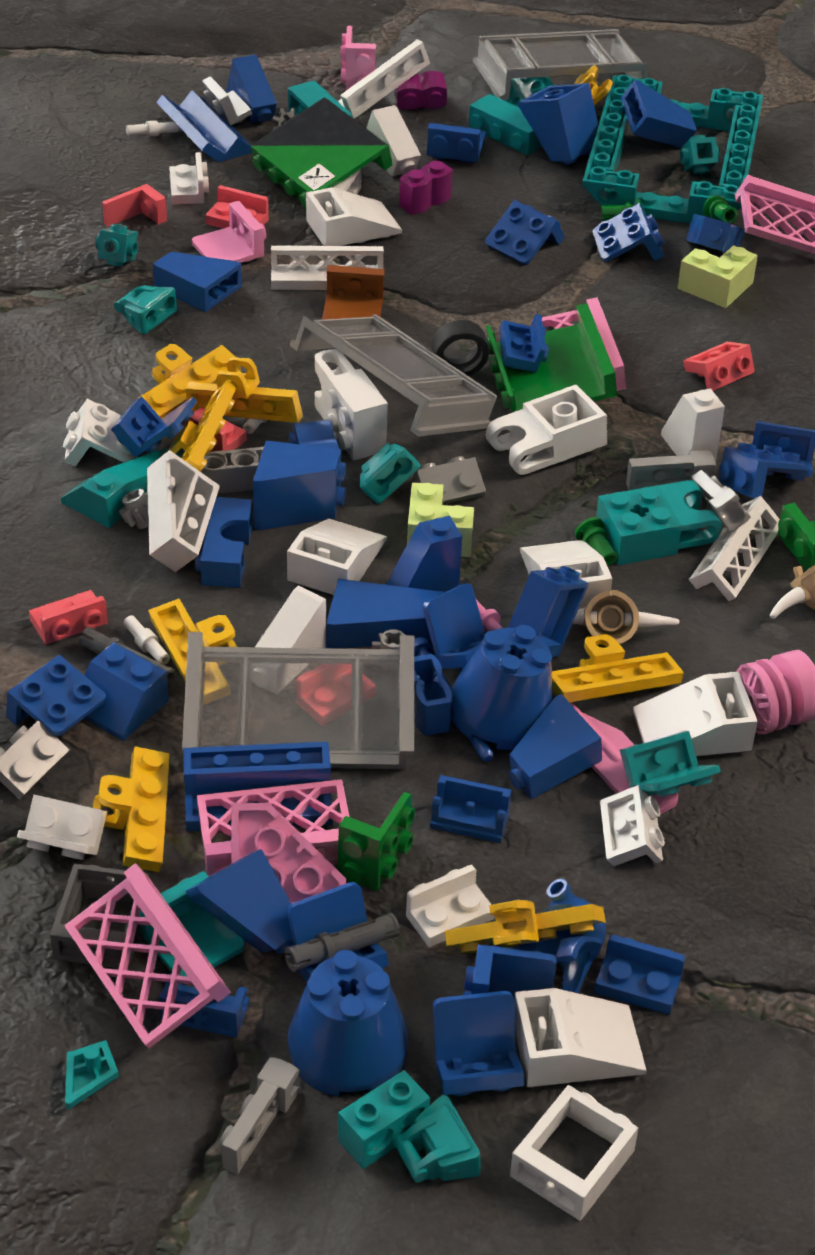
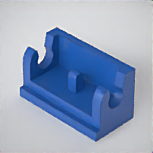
[430,775,511,843]
[159,972,250,1038]

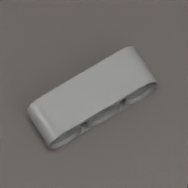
[201,447,264,494]

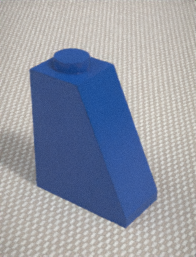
[226,54,277,123]
[621,80,697,148]
[685,214,745,252]
[153,251,242,312]
[386,516,462,592]
[508,694,602,799]
[185,849,294,955]

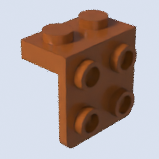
[322,265,385,330]

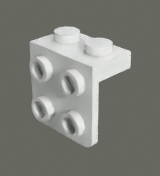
[63,399,138,466]

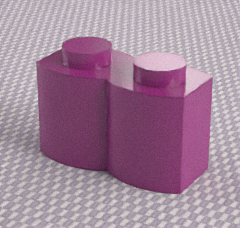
[394,71,447,110]
[399,161,453,215]

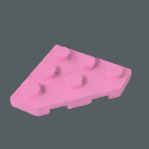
[231,803,346,904]

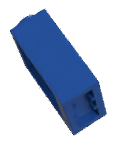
[508,566,589,657]

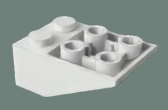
[306,187,402,246]
[287,518,387,595]
[520,540,612,609]
[633,671,758,756]
[514,988,647,1087]

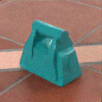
[114,285,177,334]
[360,443,421,504]
[393,1095,481,1183]

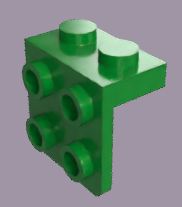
[777,503,815,571]
[338,792,415,891]

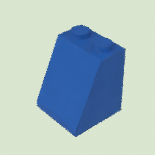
[518,83,598,165]
[253,440,346,530]

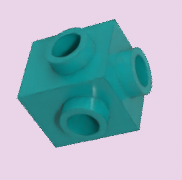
[680,135,719,175]
[95,224,138,266]

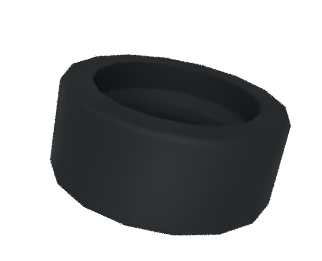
[431,320,490,376]

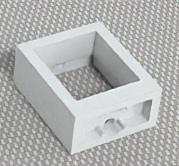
[510,1085,639,1221]

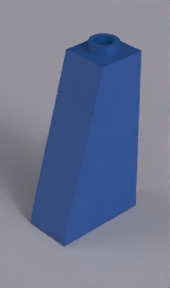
[326,579,445,649]

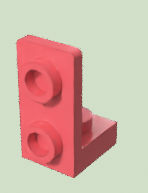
[102,184,167,227]

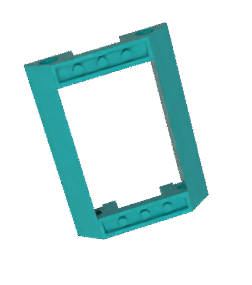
[582,75,763,224]

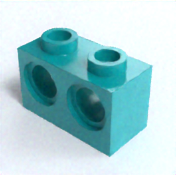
[338,1070,430,1169]

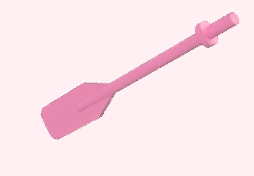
[476,599,679,815]

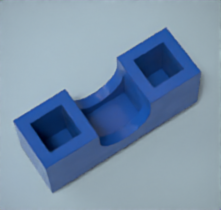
[195,497,253,588]

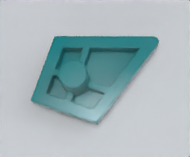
[65,1040,119,1109]

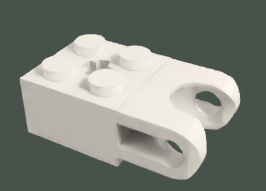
[315,349,388,461]
[486,385,607,475]

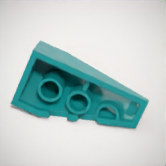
[61,447,183,528]

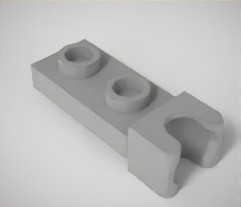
[626,450,716,491]
[691,470,751,532]
[219,1057,300,1175]

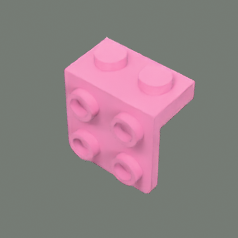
[341,26,376,91]
[192,201,266,263]

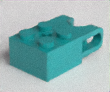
[596,480,722,566]

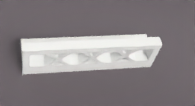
[338,40,430,119]
[271,246,384,290]
[689,496,780,601]

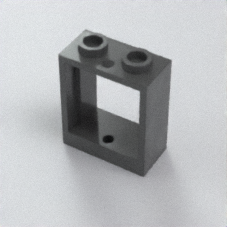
[50,864,149,970]

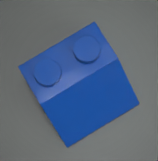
[84,642,169,741]

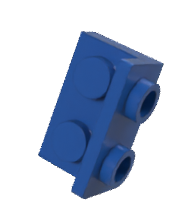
[594,935,685,1015]

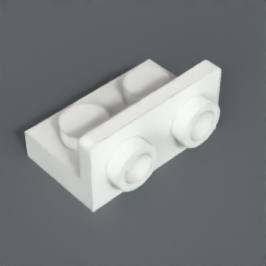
[170,153,209,204]
[600,785,665,866]
[17,795,107,860]
[406,865,495,948]

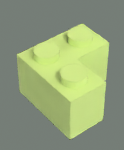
[678,245,758,308]
[407,483,474,557]

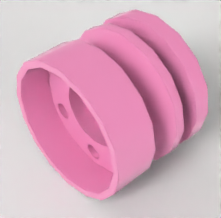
[736,650,815,734]

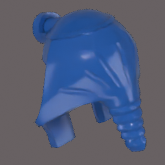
[516,879,606,994]

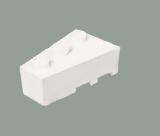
[147,450,220,572]

